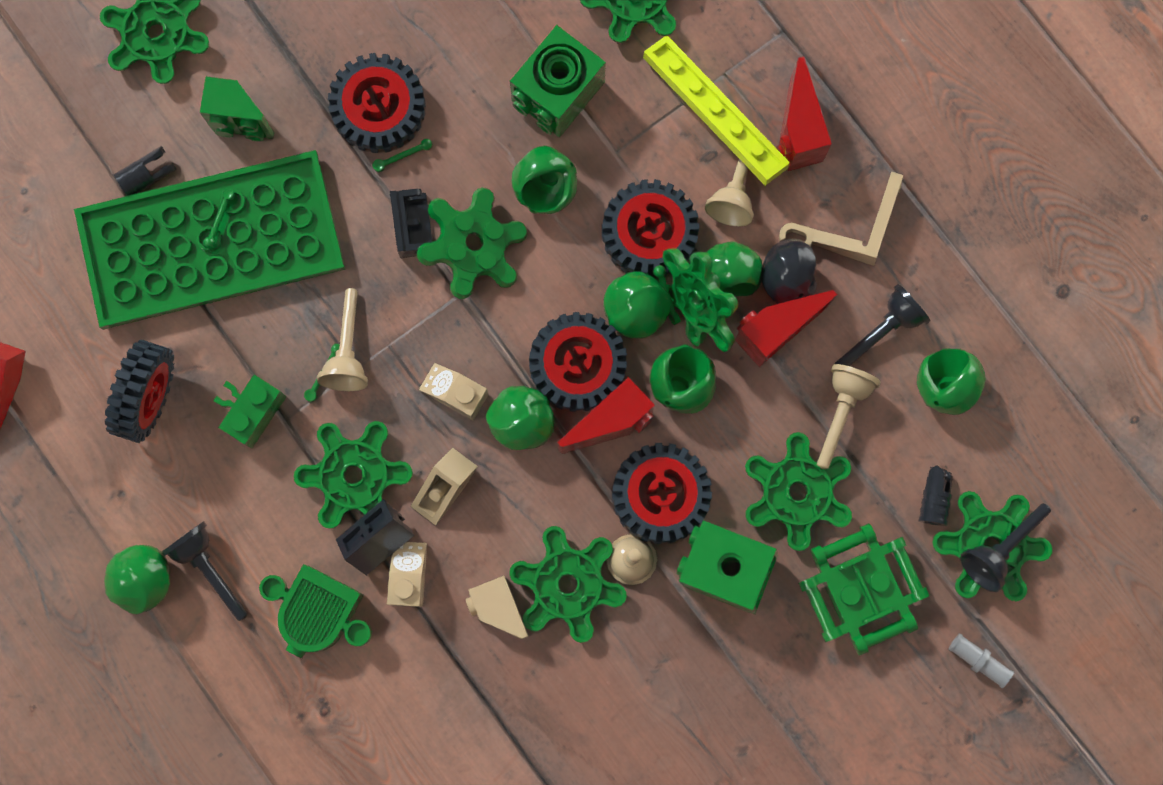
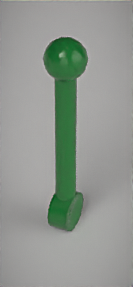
[372,139,433,172]
[203,188,235,249]
[653,265,681,325]
[304,343,340,402]

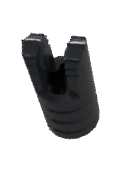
[113,146,177,196]
[918,465,953,526]

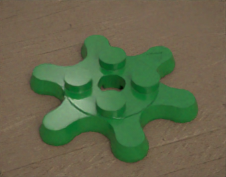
[100,0,209,84]
[580,0,676,43]
[417,187,528,299]
[663,248,738,352]
[293,421,413,529]
[745,432,852,551]
[932,491,1052,601]
[509,526,627,643]

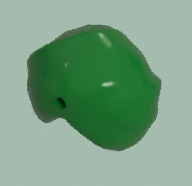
[511,146,577,214]
[706,241,762,296]
[603,272,671,339]
[649,344,716,414]
[917,348,986,415]
[486,386,554,450]
[104,545,170,615]

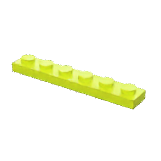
[643,35,790,186]

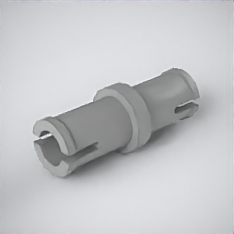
[948,633,1014,688]

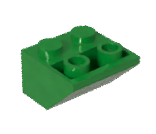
[200,76,274,141]

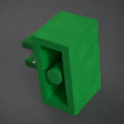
[213,375,287,449]

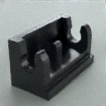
[390,189,433,259]
[336,499,414,576]

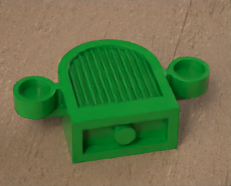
[259,564,372,659]

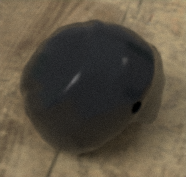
[761,239,817,304]

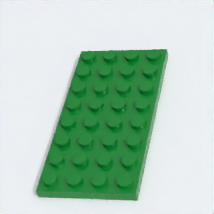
[74,150,346,330]

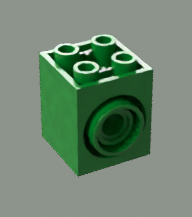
[510,25,606,138]
[676,520,778,615]

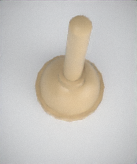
[704,159,754,227]
[317,288,368,391]
[817,364,881,469]
[606,534,657,585]

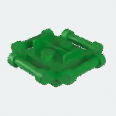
[798,523,930,656]

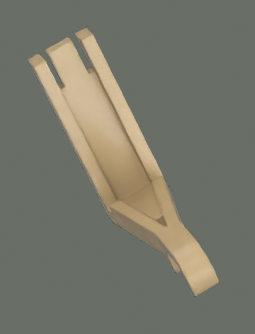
[779,172,903,266]

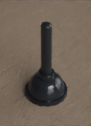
[835,284,931,366]
[960,503,1051,592]
[161,521,248,621]

